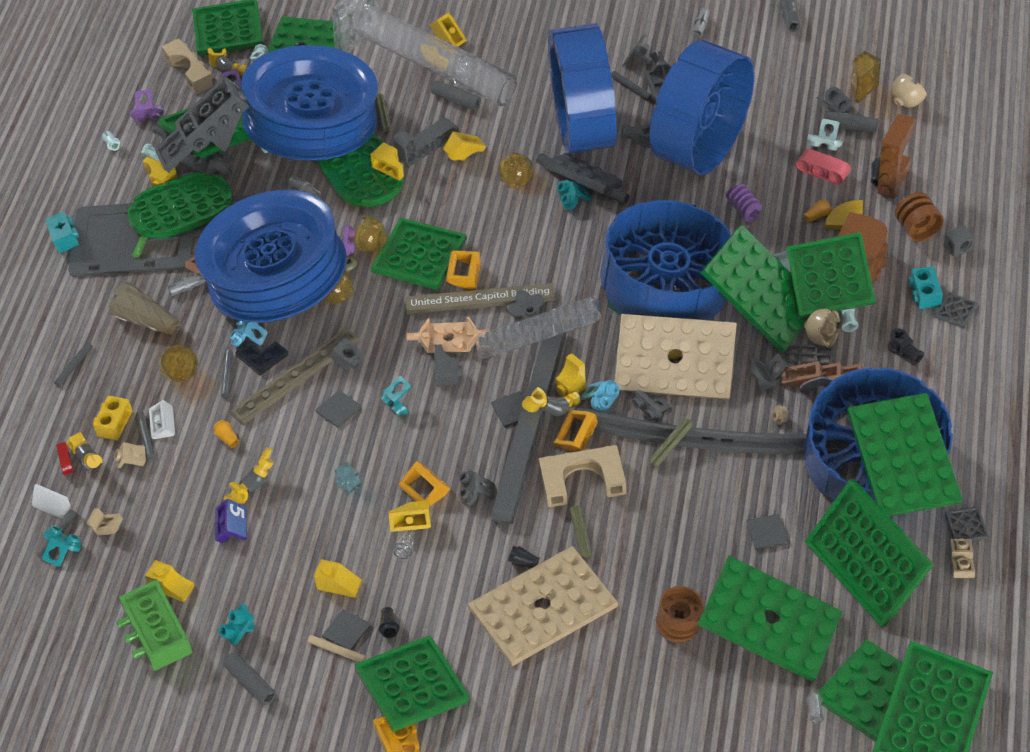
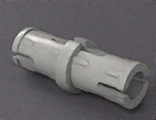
[692,8,710,38]
[288,175,321,198]
[168,274,206,296]

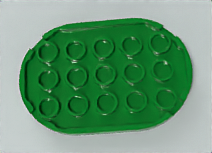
[319,134,404,208]
[127,172,232,239]

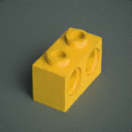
[93,395,133,441]

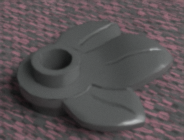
[506,290,543,322]

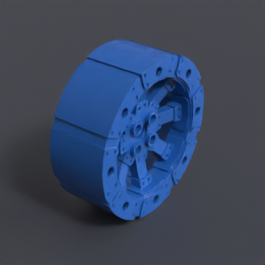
[548,23,617,154]
[650,40,755,175]
[600,200,731,321]
[804,367,953,503]

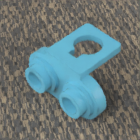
[229,320,268,347]
[580,380,620,412]

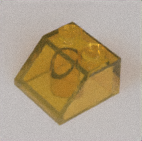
[852,51,881,103]

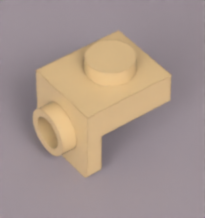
[114,442,146,469]
[87,508,123,535]

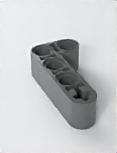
[394,118,459,165]

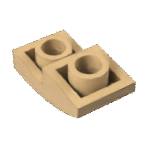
[950,538,975,578]

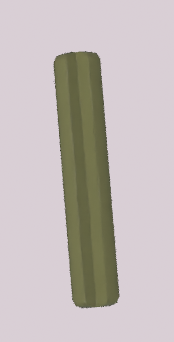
[375,93,391,133]
[649,418,693,468]
[570,505,591,558]

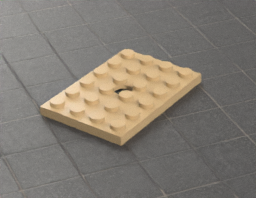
[615,314,737,400]
[468,546,618,666]

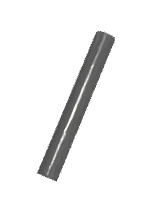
[611,71,652,101]
[54,342,93,387]
[221,350,233,398]
[136,411,155,459]
[37,509,77,559]

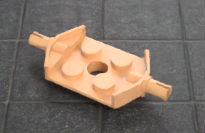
[407,317,490,353]

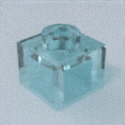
[335,462,361,494]

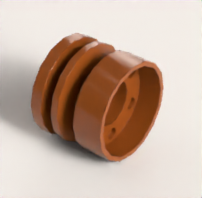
[895,192,944,242]
[655,586,704,642]

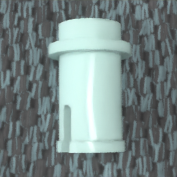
[102,131,120,151]

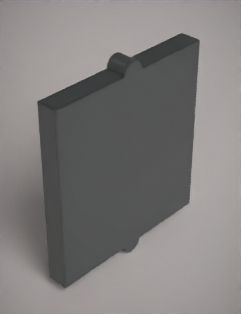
[316,390,362,428]
[491,391,524,428]
[746,514,788,551]
[322,609,371,650]

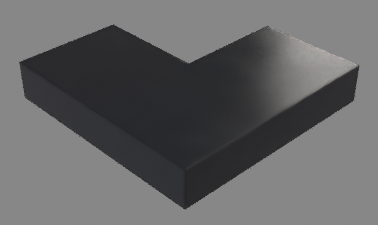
[235,341,289,376]

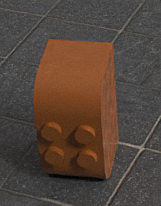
[838,212,888,285]

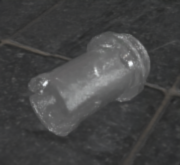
[806,693,824,723]

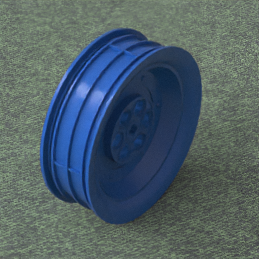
[241,45,378,161]
[195,190,347,323]

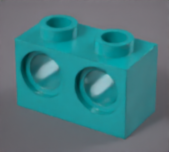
[908,266,943,309]

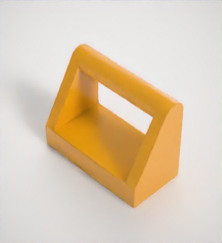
[446,251,481,291]
[553,410,598,452]
[398,461,451,506]

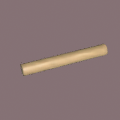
[307,635,366,662]

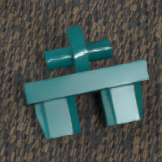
[218,604,255,645]

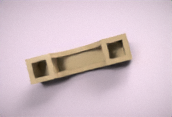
[161,38,213,95]

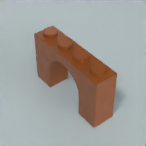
[877,114,915,199]

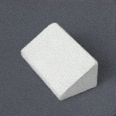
[149,400,175,439]
[32,484,72,519]

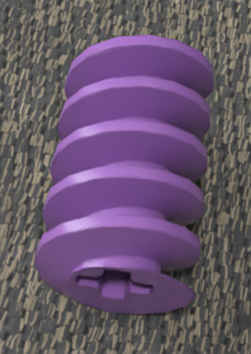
[726,184,762,223]

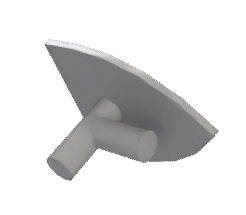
[622,34,652,67]
[800,376,834,396]

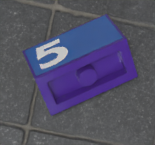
[215,499,247,543]

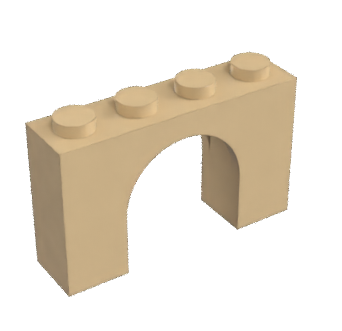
[539,445,627,508]

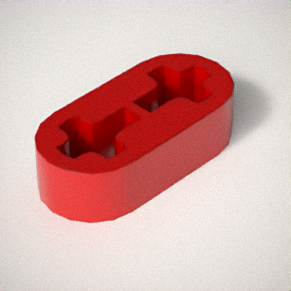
[56,442,74,475]

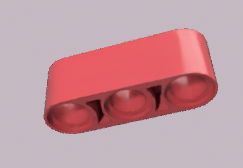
[796,149,851,184]

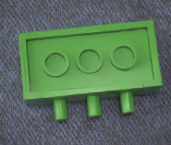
[116,579,192,671]

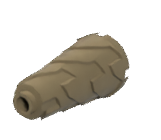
[109,282,181,335]

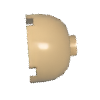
[891,73,927,108]
[804,309,840,347]

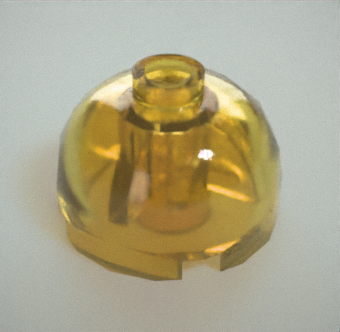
[499,153,534,188]
[354,216,387,253]
[323,271,354,305]
[159,344,198,383]

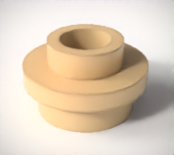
[772,405,789,425]

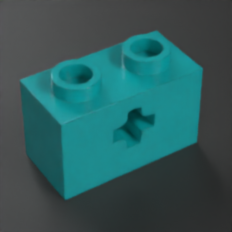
[45,211,80,253]

